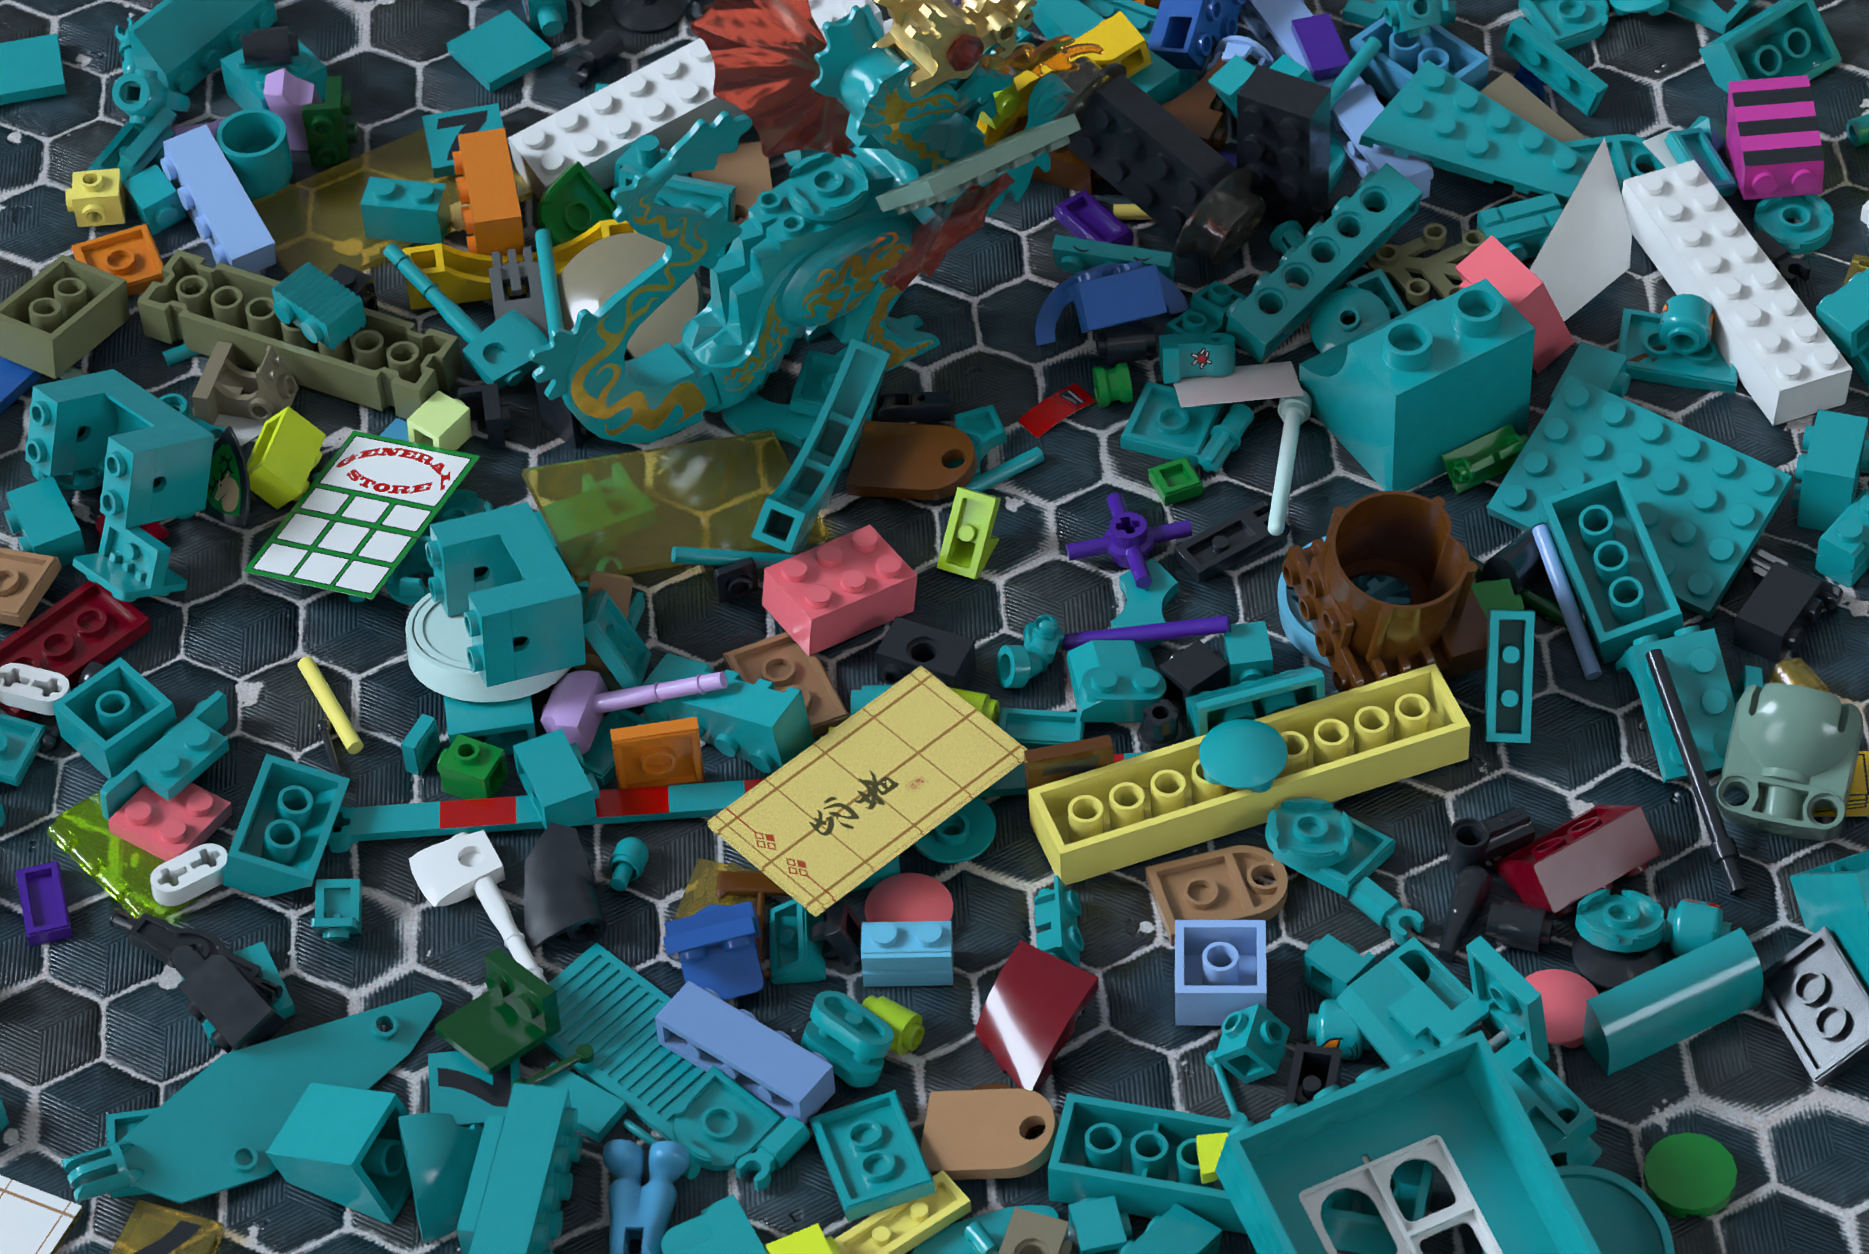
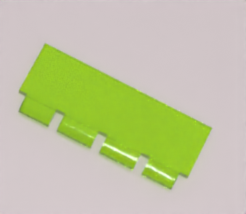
[47,792,203,920]

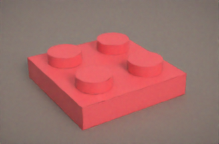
[108,783,232,862]

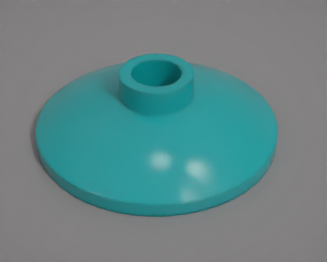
[1310,288,1391,353]
[913,796,996,863]

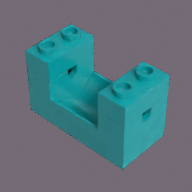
[25,369,215,529]
[425,502,586,687]

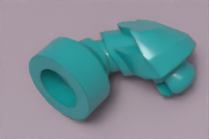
[996,614,1064,688]

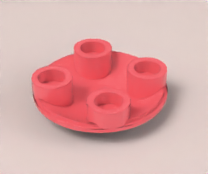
[865,873,953,922]
[1525,969,1599,1048]

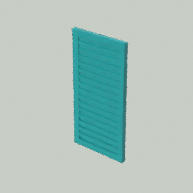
[541,942,706,1142]

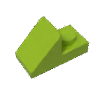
[936,487,1001,579]

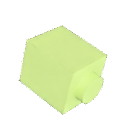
[407,391,472,451]

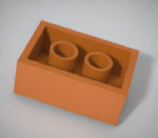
[452,128,525,256]

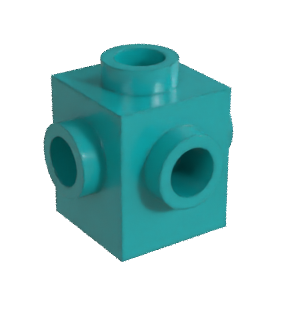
[1383,0,1443,38]
[1214,1003,1290,1084]

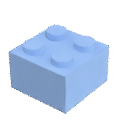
[1175,920,1267,1025]

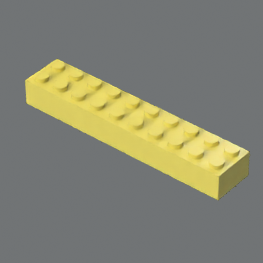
[1028,663,1470,885]

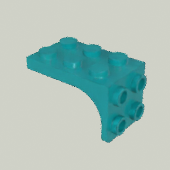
[1615,625,1736,783]

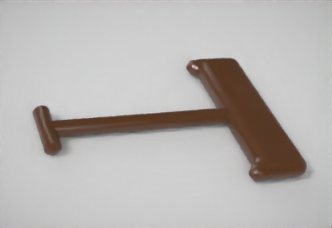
[716,871,790,979]

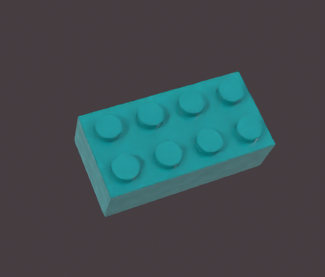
[1541,470,1684,664]

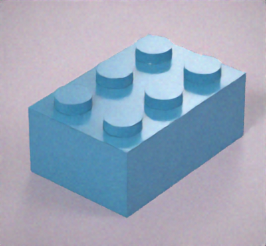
[1350,16,1489,101]

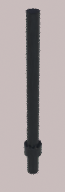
[1645,649,1747,896]

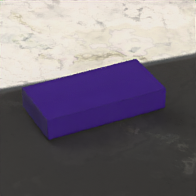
[1291,13,1350,81]
[1054,189,1134,246]
[15,860,73,946]

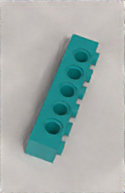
[1225,163,1423,364]

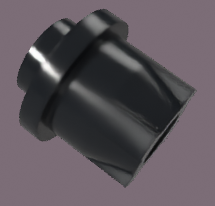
[1139,699,1183,750]

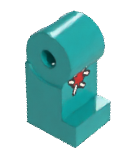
[1159,332,1236,384]

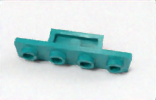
[100,690,229,820]

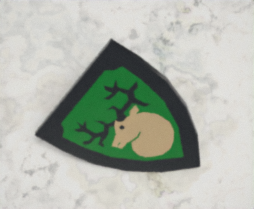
[205,426,257,527]

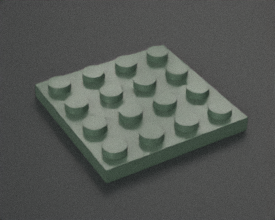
[875,114,1081,215]

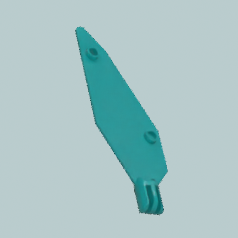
[62,992,442,1204]

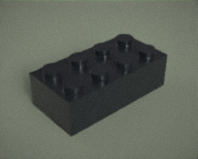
[1236,65,1331,234]

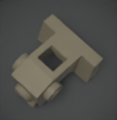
[192,341,299,425]

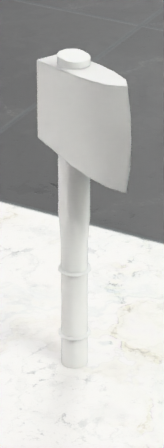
[409,830,548,984]

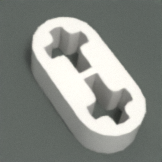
[0,663,71,715]
[150,843,228,906]

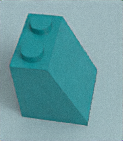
[266,1082,413,1224]

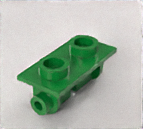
[1441,423,1529,494]

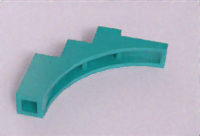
[751,338,892,553]

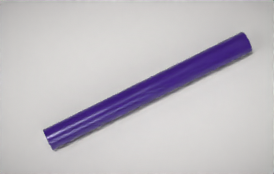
[1063,615,1232,651]

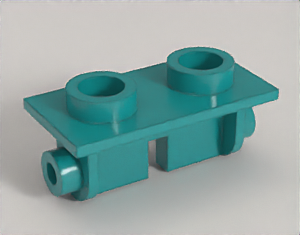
[1034,875,1084,969]

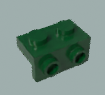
[302,76,358,167]

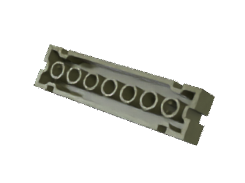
[137,249,463,419]

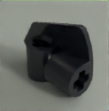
[524,823,607,953]

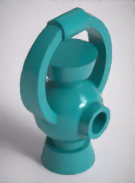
[112,69,190,126]

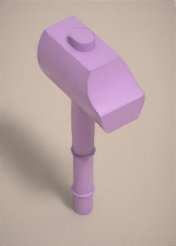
[170,68,325,151]
[540,670,728,755]

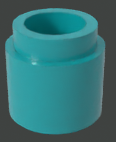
[216,109,293,203]

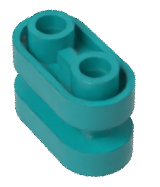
[801,991,894,1088]

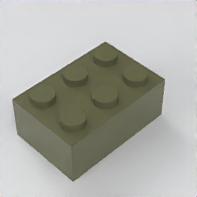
[0,255,130,379]

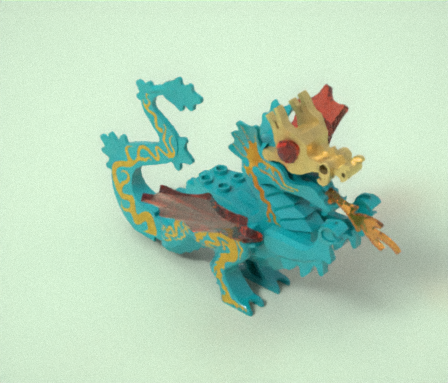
[528,0,1104,444]

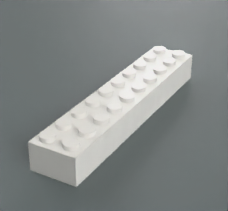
[508,0,885,200]

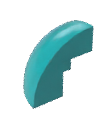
[398,1113,483,1244]

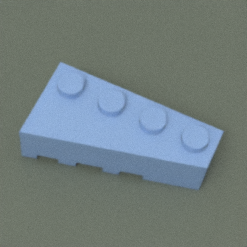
[160,124,276,273]

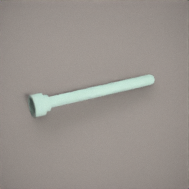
[1268,390,1312,536]

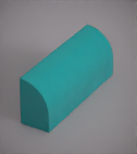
[1582,928,1763,1076]

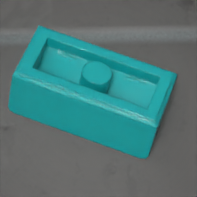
[768,899,826,984]

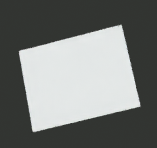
[1173,361,1304,407]

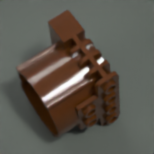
[1282,491,1488,693]

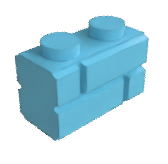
[861,921,954,987]

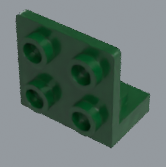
[435,948,561,1075]

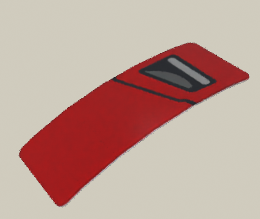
[1018,384,1096,438]

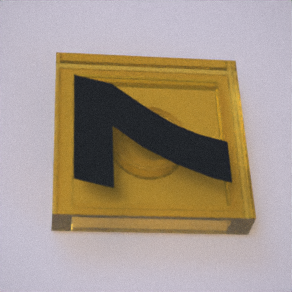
[110,1200,225,1254]

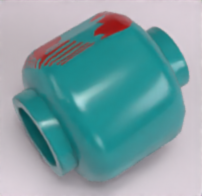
[1664,898,1732,956]

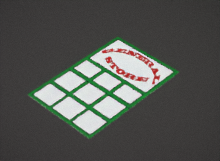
[243,431,480,599]

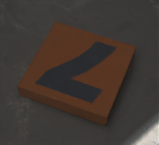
[1024,735,1114,817]

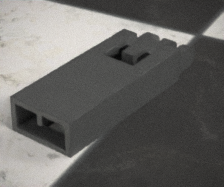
[488,246,549,383]

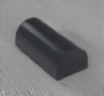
[1481,523,1561,595]

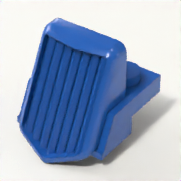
[663,901,765,1001]

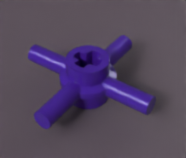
[1066,492,1192,589]

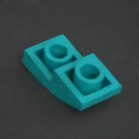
[1164,280,1247,335]

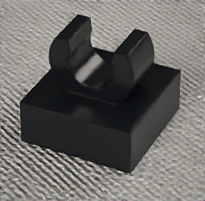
[810,900,862,966]

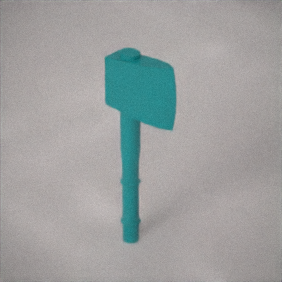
[383,243,549,390]

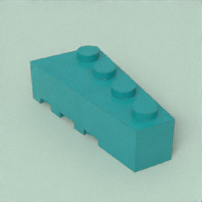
[641,653,815,775]

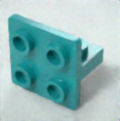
[72,516,188,602]

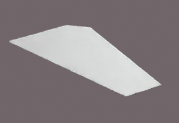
[1529,137,1632,322]

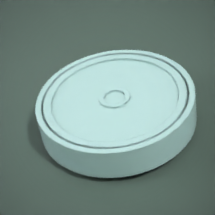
[405,593,572,702]

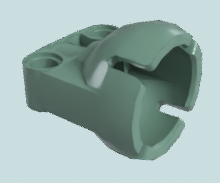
[1717,683,1864,841]

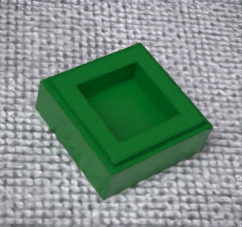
[1148,456,1203,506]

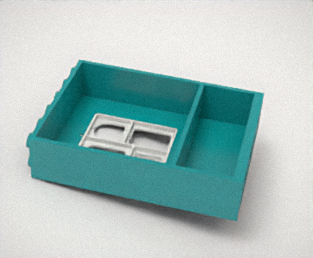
[1215,1030,1602,1254]

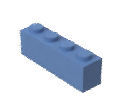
[655,981,835,1125]

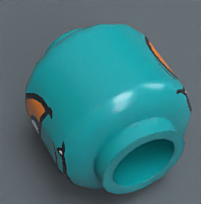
[1658,294,1714,355]
[1307,999,1372,1060]

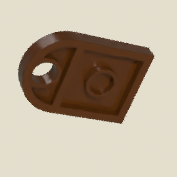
[845,421,978,500]

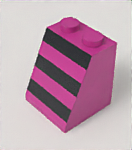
[1726,75,1825,200]

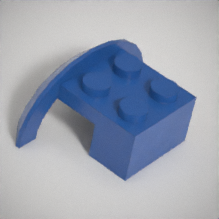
[1034,260,1189,346]

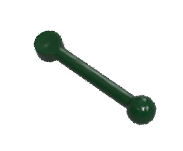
[510,1044,594,1092]

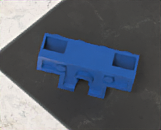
[1147,0,1246,70]

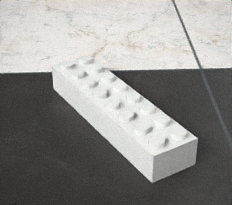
[1621,160,1852,426]

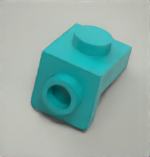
[311,879,362,942]

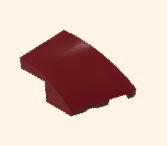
[975,940,1099,1092]

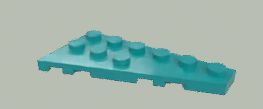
[1359,59,1623,206]

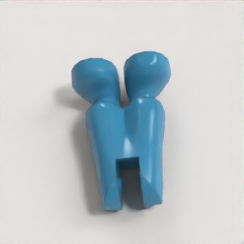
[602,1139,690,1254]

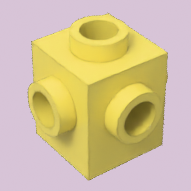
[65,168,126,227]

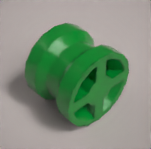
[1092,363,1133,407]

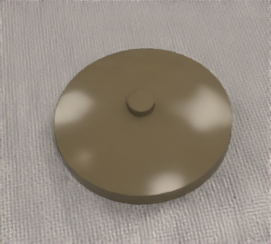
[546,233,704,358]

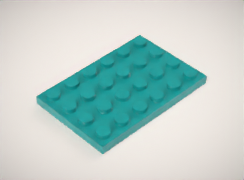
[1487,374,1792,619]

